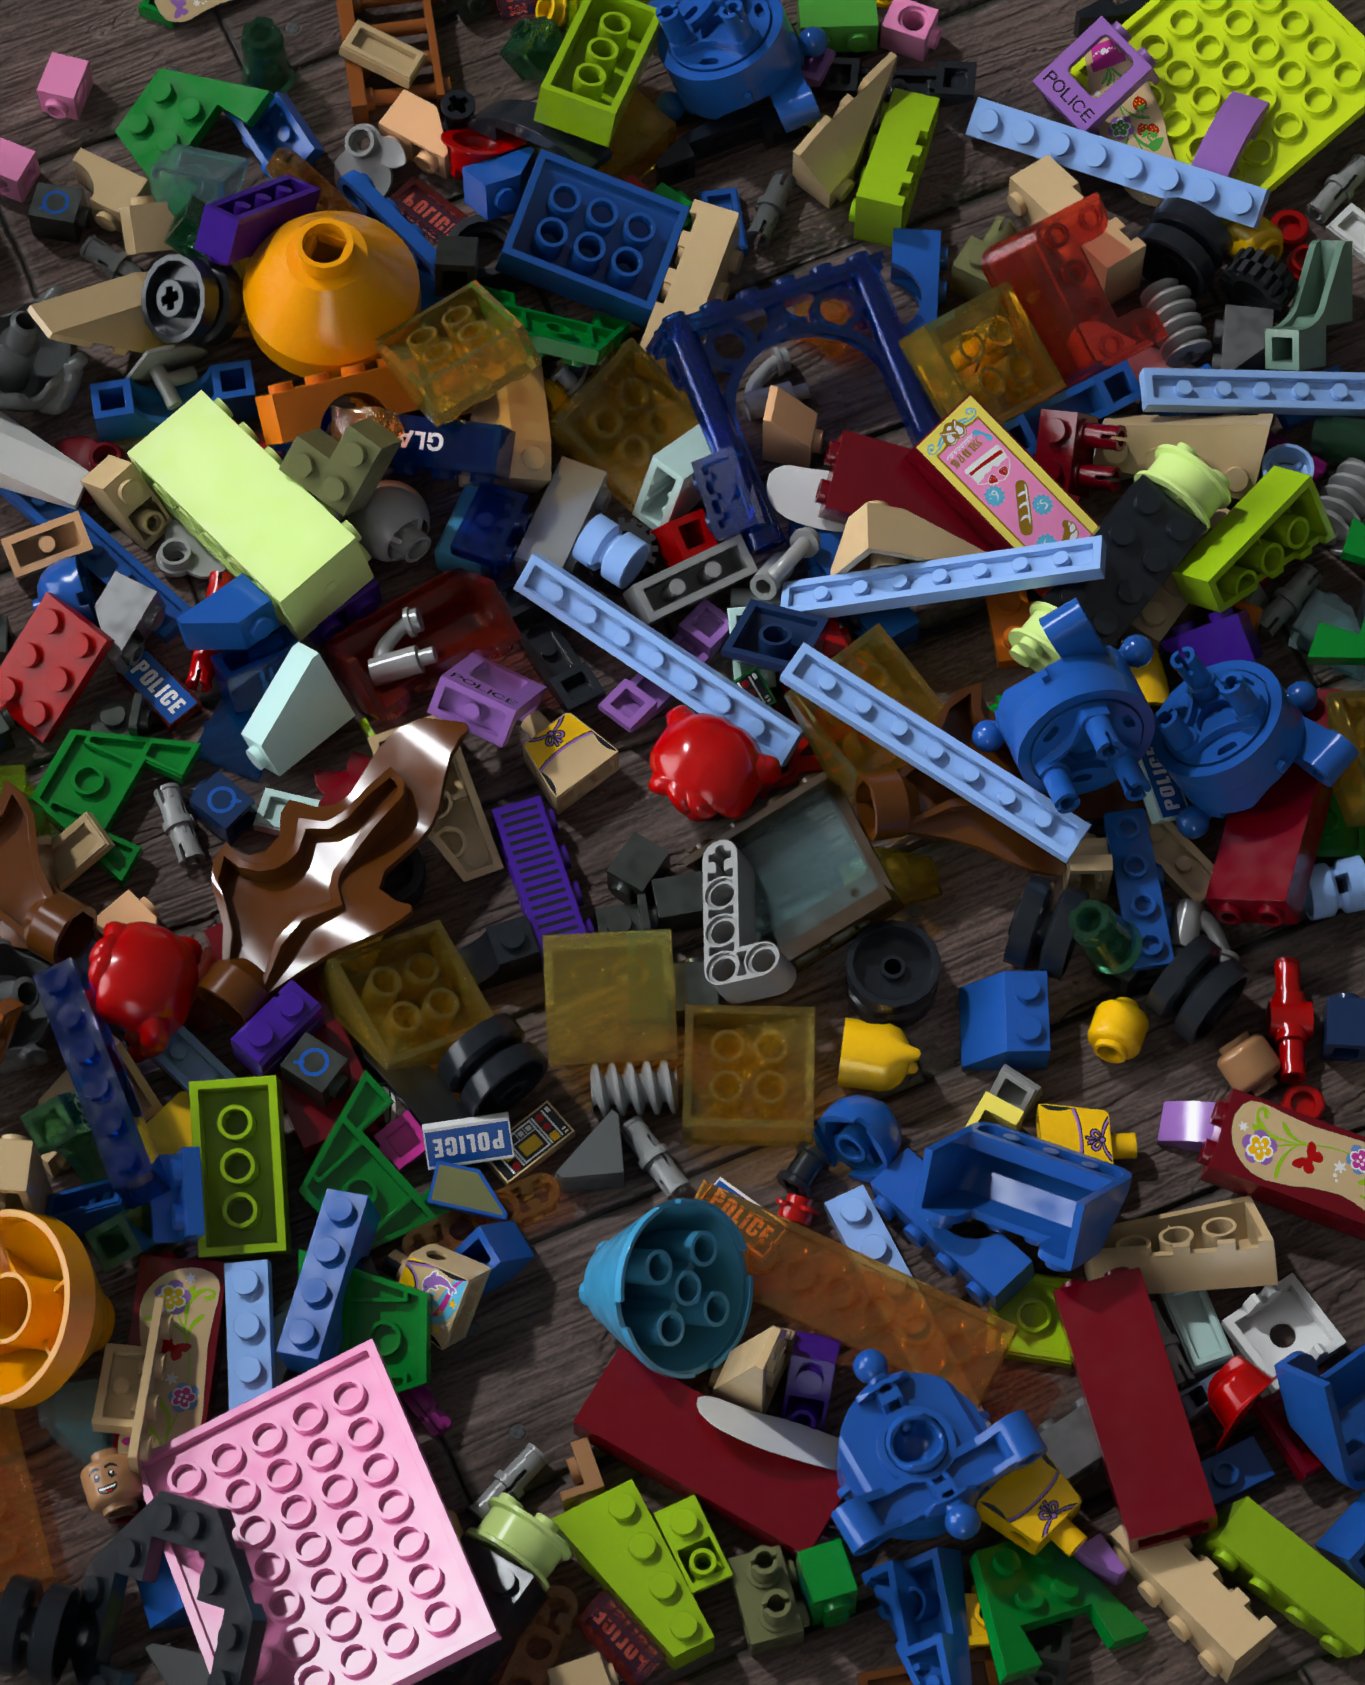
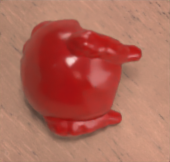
[648,705,782,822]
[88,921,203,1064]

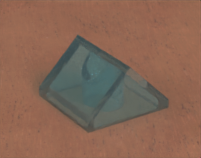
[151,143,249,228]

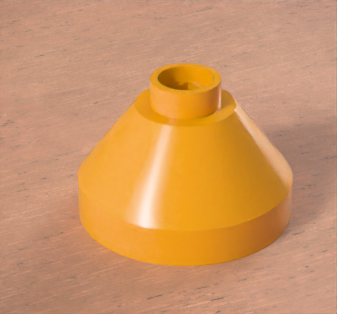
[243,211,422,378]
[0,1209,115,1409]

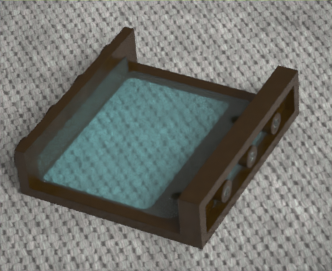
[682,771,905,974]

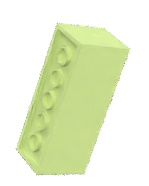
[127,390,374,641]

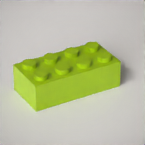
[533,0,661,147]
[189,1075,292,1259]

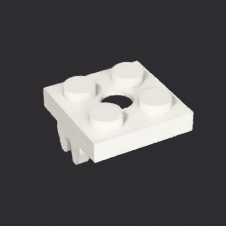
[1221,1273,1346,1393]

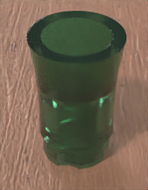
[241,17,295,95]
[1310,415,1365,463]
[1068,899,1142,974]

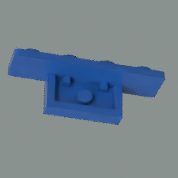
[223,92,325,208]
[1103,808,1174,971]

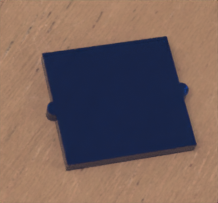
[197,697,265,783]

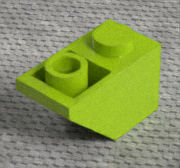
[654,1494,733,1595]

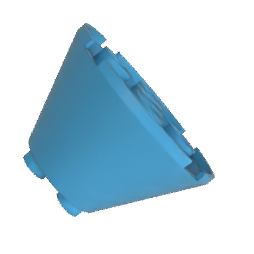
[579,1198,754,1378]

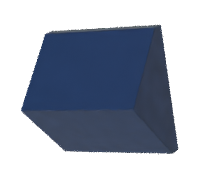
[721,599,829,674]

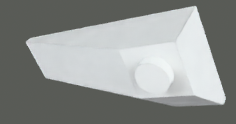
[0,411,89,510]

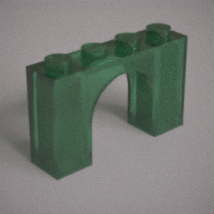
[20,1087,161,1273]

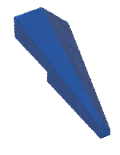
[861,1547,972,1685]

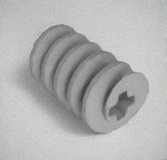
[1140,278,1212,368]
[1319,458,1365,546]
[590,1060,679,1117]

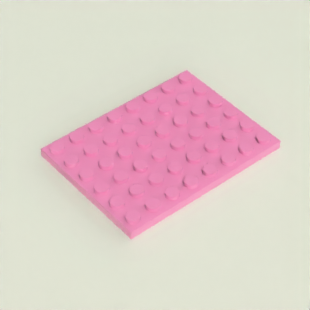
[140,1339,502,1685]

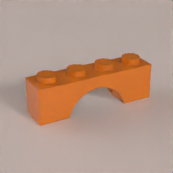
[255,354,427,445]

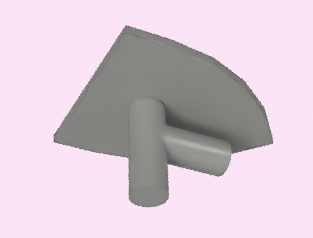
[124,343,209,410]

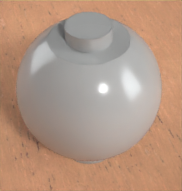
[348,480,431,563]

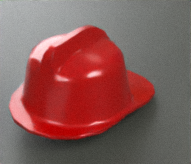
[440,127,527,180]
[1207,1355,1277,1454]

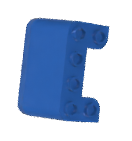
[912,1122,1132,1272]
[1274,1344,1365,1490]

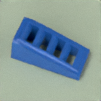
[45,1174,131,1236]

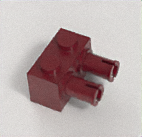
[1035,409,1127,498]

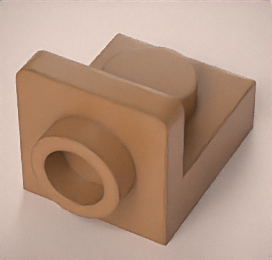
[559,1437,605,1512]

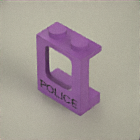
[1032,16,1160,136]
[427,652,547,748]

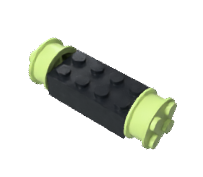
[1008,442,1231,672]
[412,1492,572,1685]

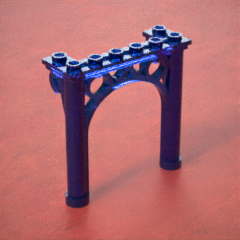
[645,250,941,556]

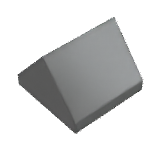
[989,1064,1042,1120]

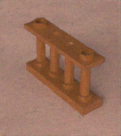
[336,0,452,126]

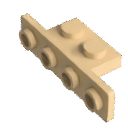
[92,1297,174,1476]

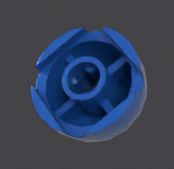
[32,554,100,628]
[813,1094,902,1182]

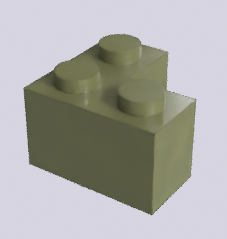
[279,417,403,516]

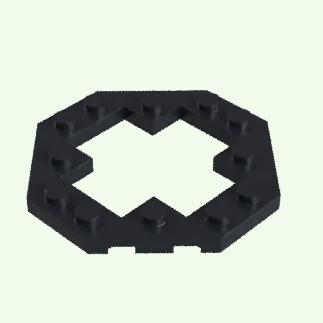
[69,1490,267,1685]

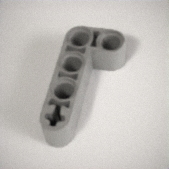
[702,840,797,1004]

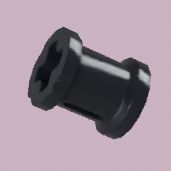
[441,90,476,131]
[776,1141,832,1198]

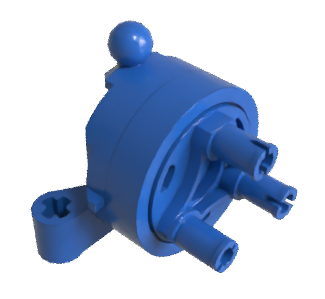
[655,0,828,133]
[972,597,1155,814]
[1152,646,1359,839]
[830,1348,1048,1556]

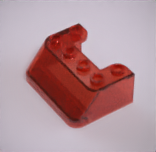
[981,192,1169,391]
[321,568,522,721]

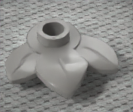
[334,123,407,198]
[156,519,228,579]

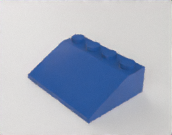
[495,148,690,328]

